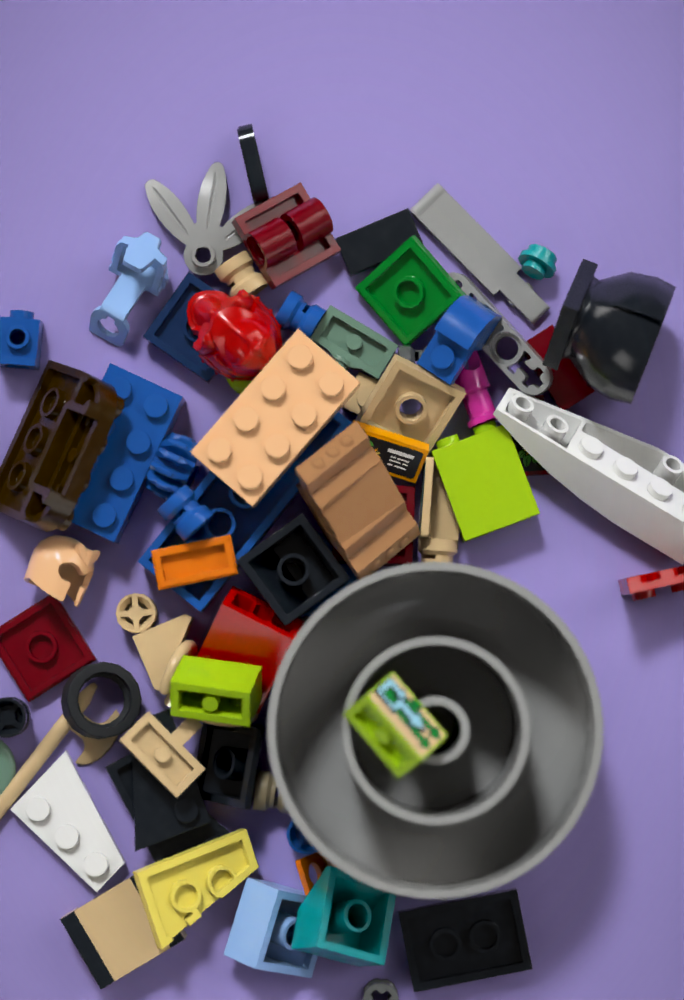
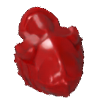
[186,289,282,382]

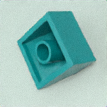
[291,866,396,967]

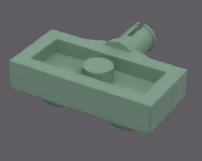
[310,305,399,380]

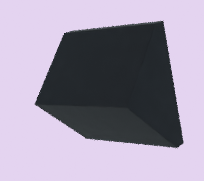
[196,723,265,810]

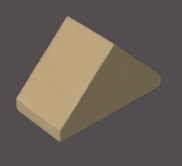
[132,614,194,691]

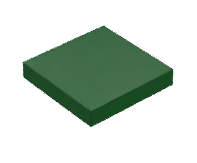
[355,235,466,346]

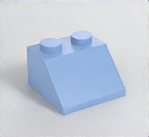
[224,877,318,978]

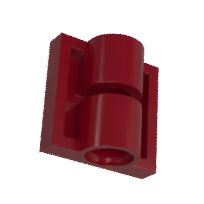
[231,182,341,290]

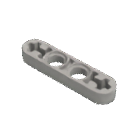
[448,272,553,395]

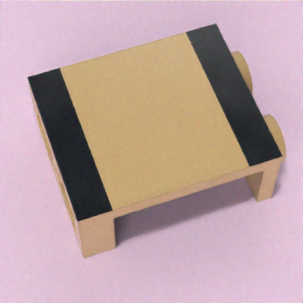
[60,876,189,989]

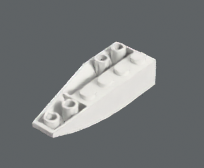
[493,387,684,565]

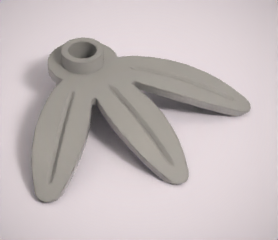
[145,162,273,276]

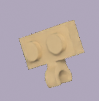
[118,711,205,798]

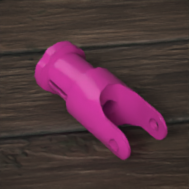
[455,351,498,429]

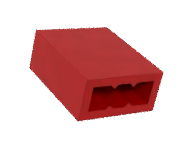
[197,586,305,714]

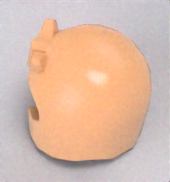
[24,535,101,607]

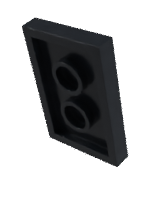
[398,888,532,992]

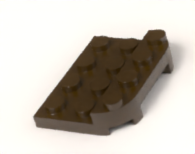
[0,360,124,532]

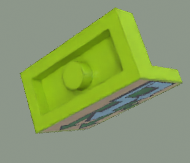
[343,672,447,779]

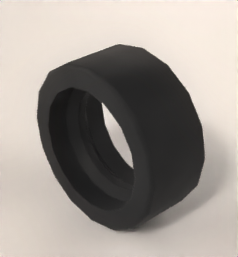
[61,662,142,739]

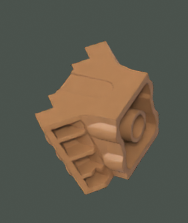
[295,421,420,580]

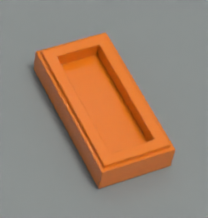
[151,534,239,590]

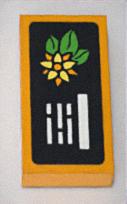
[352,420,429,484]

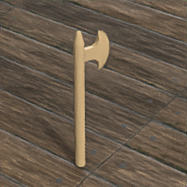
[0,683,119,820]

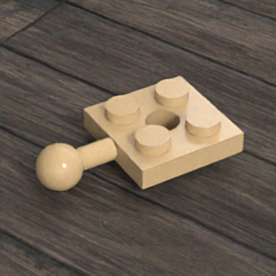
[355,354,466,456]

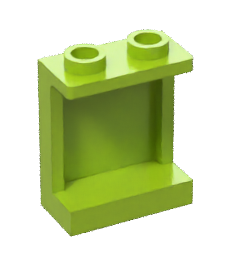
[430,420,540,543]

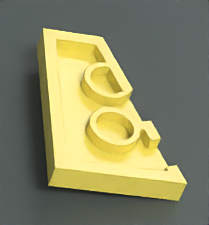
[132,828,259,950]

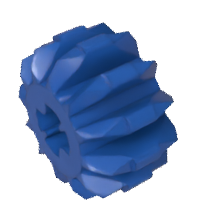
[145,432,202,500]

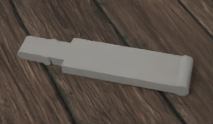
[409,183,550,325]

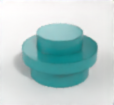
[518,244,557,280]

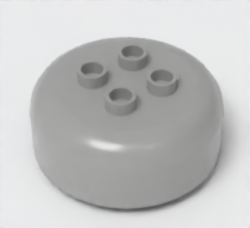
[267,562,603,899]

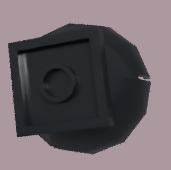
[542,259,676,404]

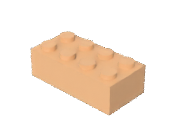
[190,329,360,508]

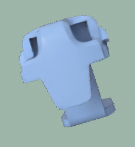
[89,232,169,347]

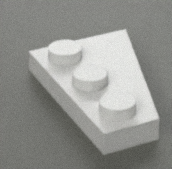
[10,751,126,892]

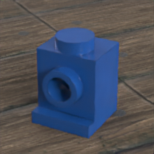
[0,310,44,370]

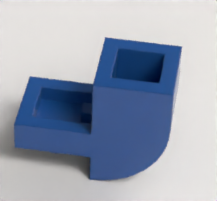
[417,295,502,385]

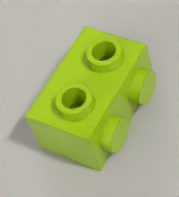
[170,655,262,727]

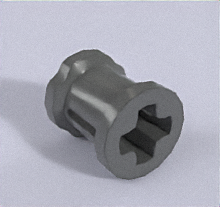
[363,978,399,1000]

